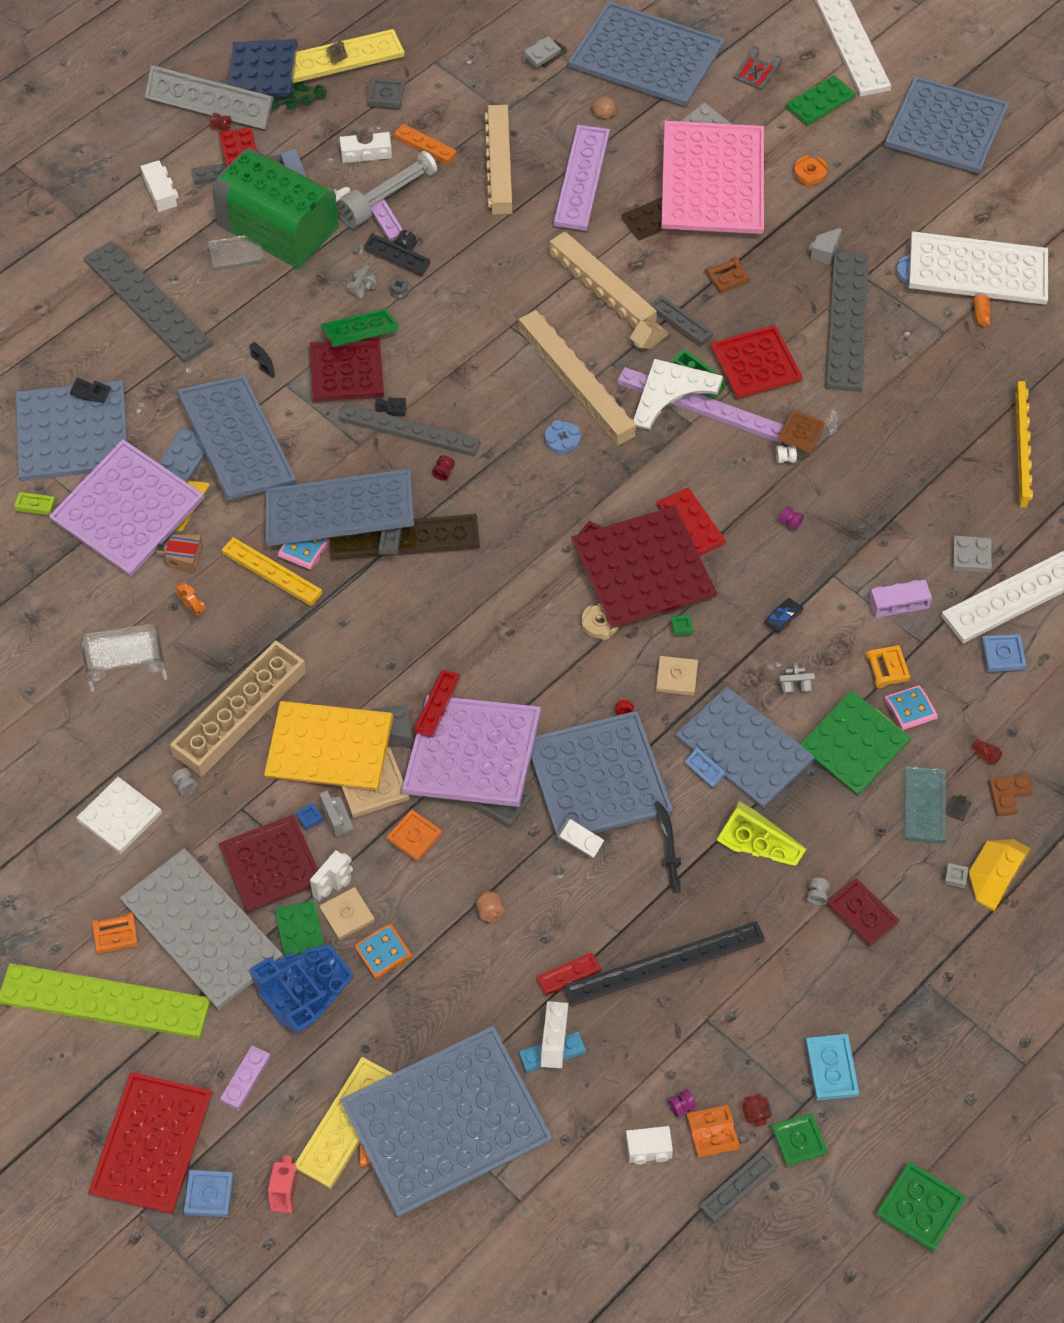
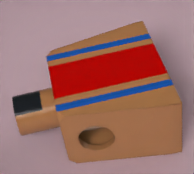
[156,535,203,574]

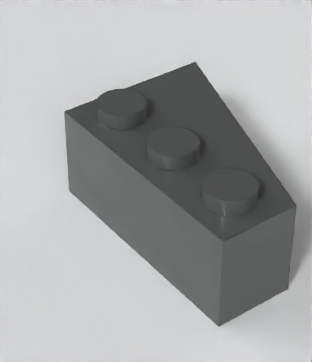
[369,704,413,749]

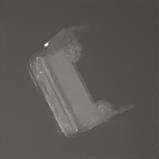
[80,624,168,692]

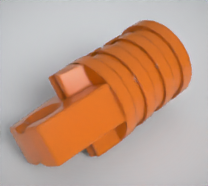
[973,295,991,327]

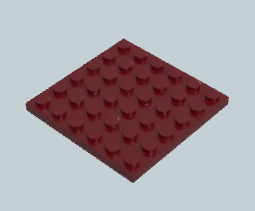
[571,506,717,629]

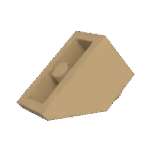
[630,320,669,349]

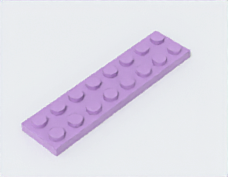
[554,125,610,231]

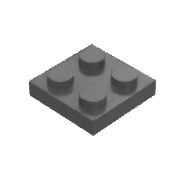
[368,78,405,108]

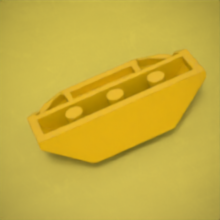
[969,839,1031,911]

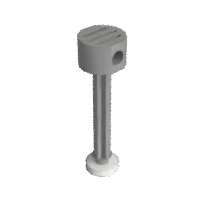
[336,151,437,228]

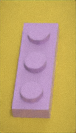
[371,199,403,241]
[220,1045,271,1111]

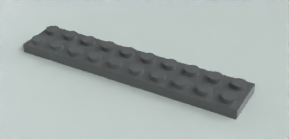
[83,241,213,363]
[826,251,869,392]

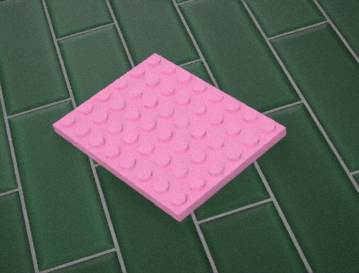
[661,121,764,234]

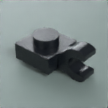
[375,397,406,417]

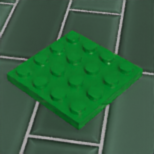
[800,690,911,796]

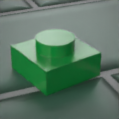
[671,614,693,637]

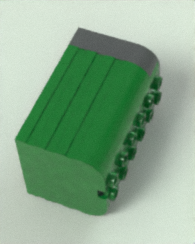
[212,148,339,269]

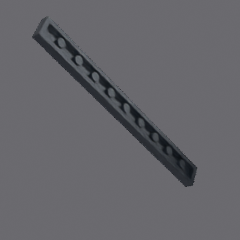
[564,921,765,1007]

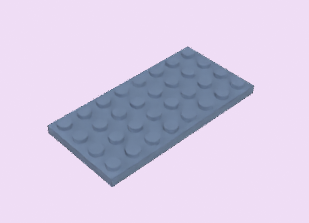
[177,375,296,500]
[266,469,414,546]

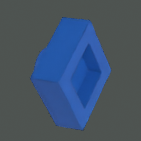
[296,803,324,831]

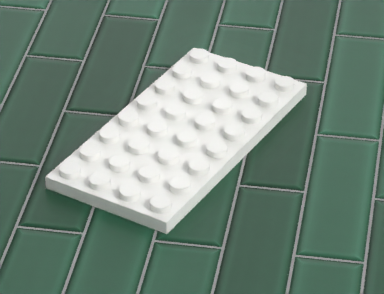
[909,232,1048,305]

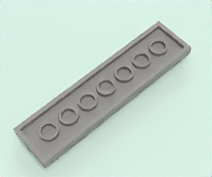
[144,65,273,129]

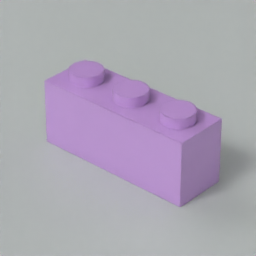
[869,579,932,618]

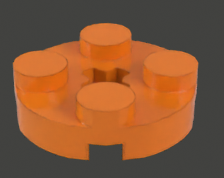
[794,156,827,187]
[174,582,207,617]

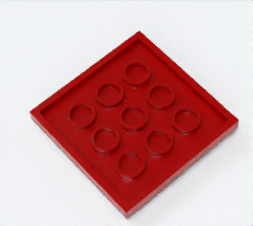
[710,325,803,400]

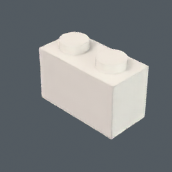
[556,819,604,857]
[626,1126,673,1165]

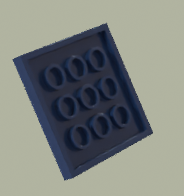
[228,39,298,97]

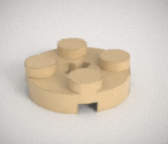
[582,603,619,640]

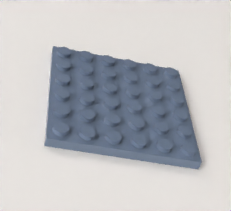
[885,76,1009,174]
[16,380,128,481]
[531,711,673,843]

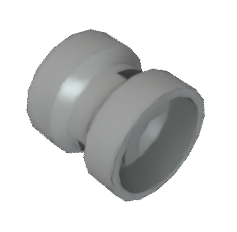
[171,768,198,796]
[807,878,830,905]

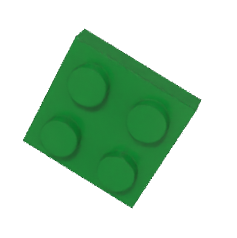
[771,1113,828,1167]

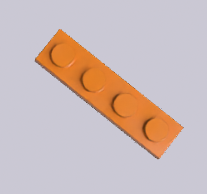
[394,124,457,165]

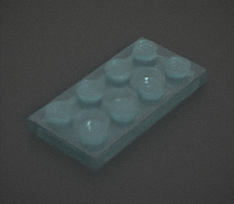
[904,767,946,844]

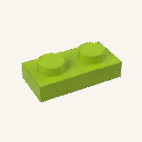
[14,492,56,515]

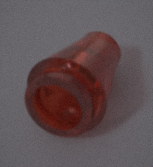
[972,739,1002,765]

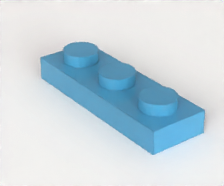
[519,1032,586,1073]

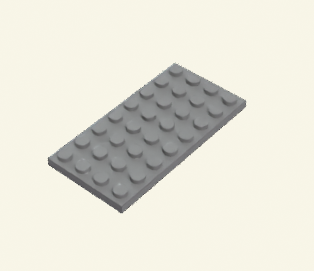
[120,848,284,1010]

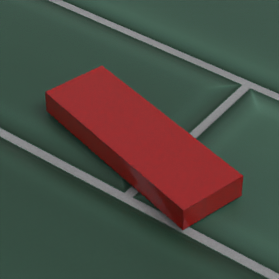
[536,952,601,997]

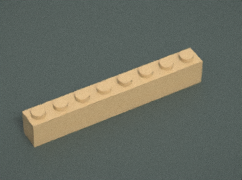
[485,105,512,215]
[549,232,657,328]

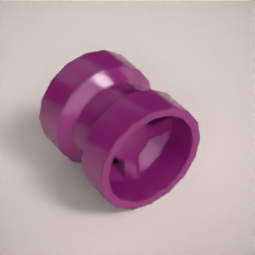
[779,506,804,531]
[668,1089,697,1118]

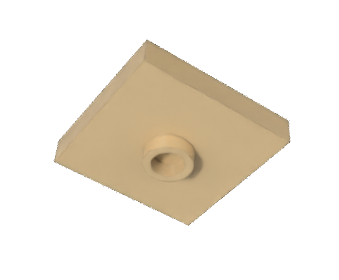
[656,656,698,696]
[319,887,375,941]

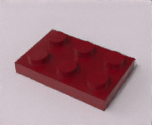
[826,878,900,948]

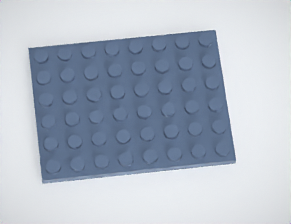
[568,1,725,107]
[340,1025,553,1218]

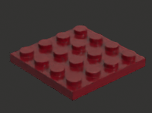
[310,337,384,402]
[218,814,318,913]

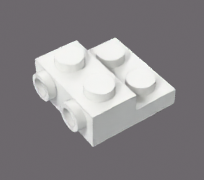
[310,850,353,902]

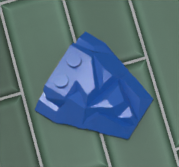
[249,945,354,1034]

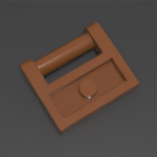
[705,256,750,294]

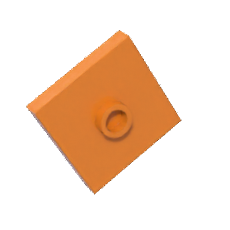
[386,809,443,862]

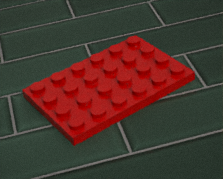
[89,1072,213,1215]

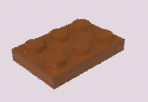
[778,409,826,453]

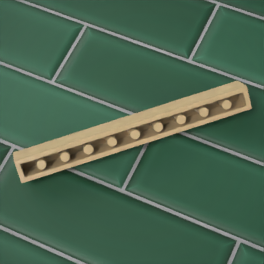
[519,310,636,446]

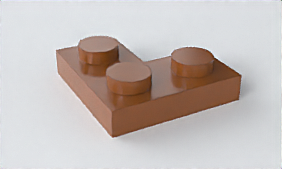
[989,774,1033,816]

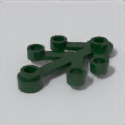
[271,81,327,110]

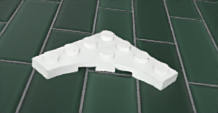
[634,359,723,430]

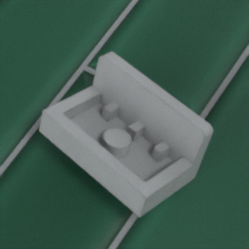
[523,36,561,68]

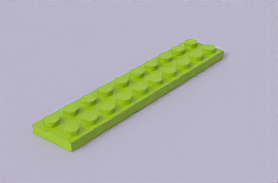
[0,963,211,1039]

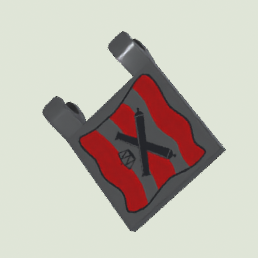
[733,46,782,91]

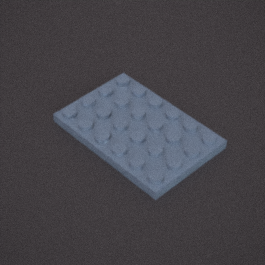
[675,687,814,810]

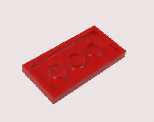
[219,127,257,168]
[656,487,726,556]

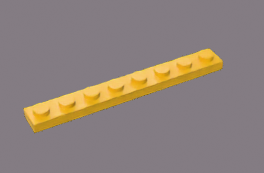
[1015,381,1033,508]

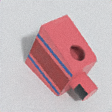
[268,1156,298,1213]

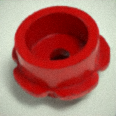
[615,699,634,715]

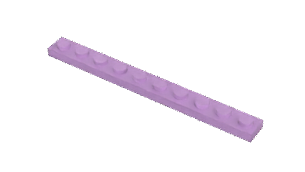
[617,367,784,444]

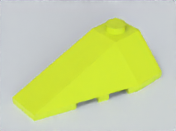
[717,801,806,866]

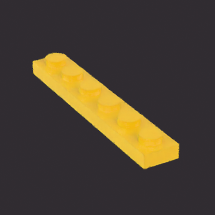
[222,537,323,606]

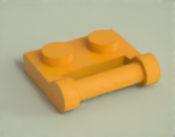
[866,645,910,688]

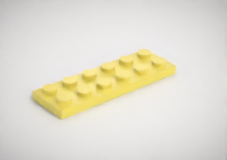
[295,1057,393,1189]

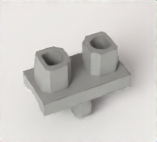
[347,265,377,300]
[777,662,815,694]

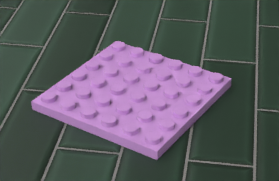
[49,439,205,577]
[402,695,541,807]

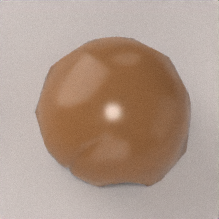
[592,96,618,120]

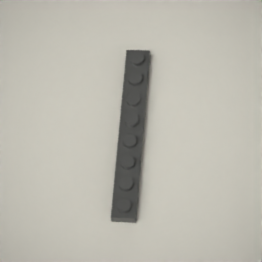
[339,403,480,457]

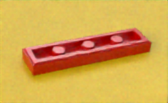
[414,670,460,738]

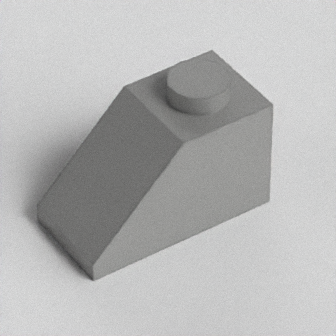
[809,228,842,265]

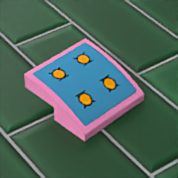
[278,538,330,570]
[884,685,938,730]

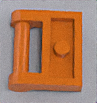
[92,912,138,954]

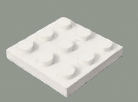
[76,777,162,854]

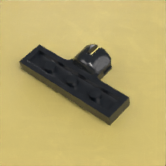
[363,230,431,276]

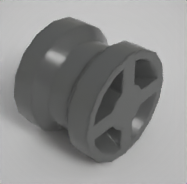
[391,277,408,300]

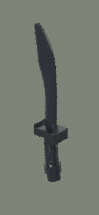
[655,801,681,893]

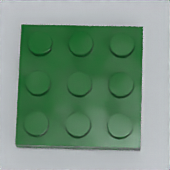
[876,1161,966,1252]

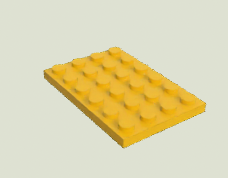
[264,701,394,790]

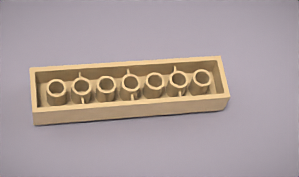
[170,640,306,778]

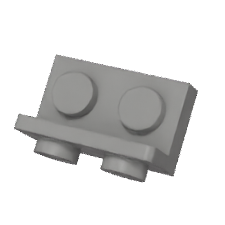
[320,791,354,837]

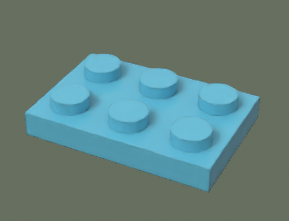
[805,1034,859,1101]

